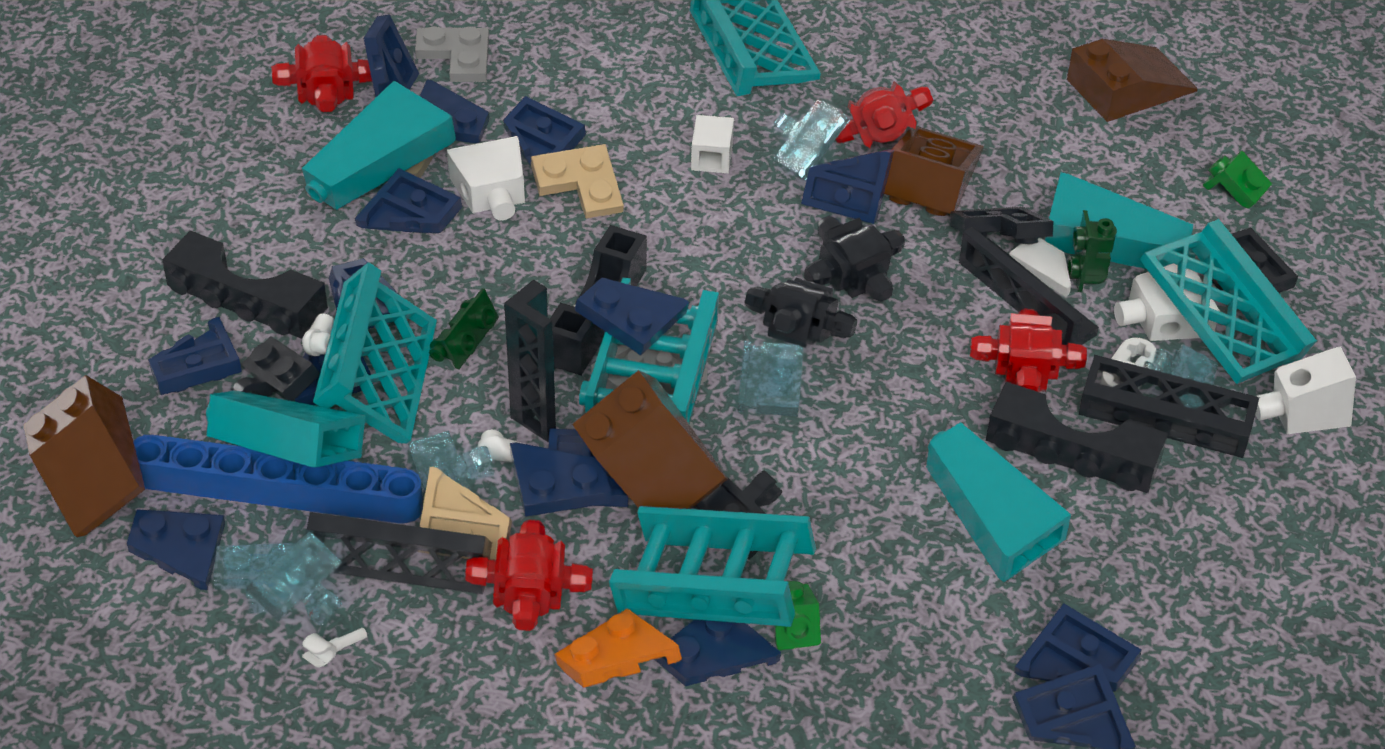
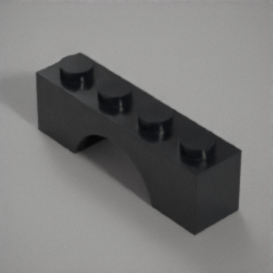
[550,225,647,376]
[162,230,328,339]
[986,382,1168,493]

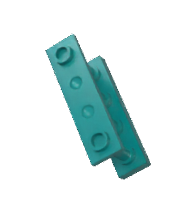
[579,277,719,424]
[609,506,816,627]

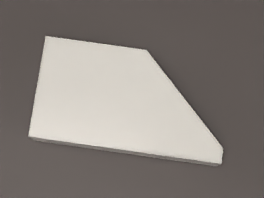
[1009,238,1071,297]

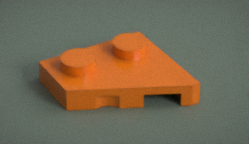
[554,608,682,688]

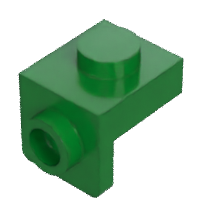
[1203,150,1272,208]
[774,581,821,650]

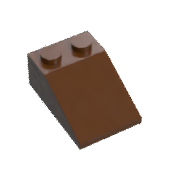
[1067,39,1198,122]
[884,126,984,216]
[572,370,728,509]
[23,375,145,537]

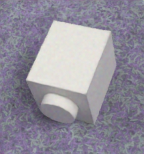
[691,115,734,173]

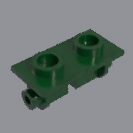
[1068,210,1117,292]
[429,288,499,370]

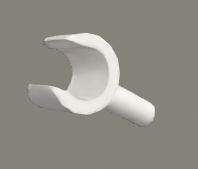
[302,628,367,667]

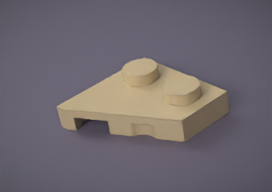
[418,467,512,560]

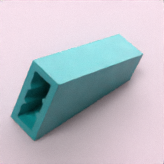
[302,81,456,210]
[1045,172,1196,269]
[206,390,365,468]
[926,422,1071,582]

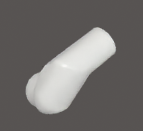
[302,313,334,356]
[478,429,525,462]

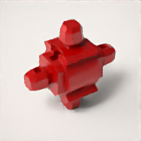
[271,35,372,112]
[831,81,934,148]
[970,308,1087,392]
[465,520,593,631]

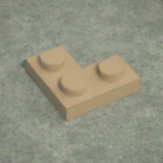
[531,144,624,219]

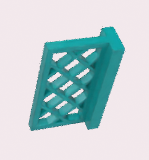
[689,0,821,96]
[1140,219,1317,384]
[313,262,437,444]

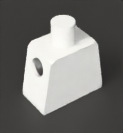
[447,136,525,220]
[1114,264,1219,341]
[1255,347,1356,434]

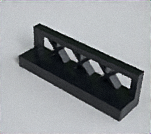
[959,227,1099,345]
[504,280,556,442]
[1078,354,1260,458]
[307,512,492,595]

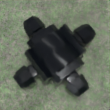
[804,215,905,302]
[744,277,857,348]

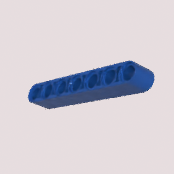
[133,435,423,524]

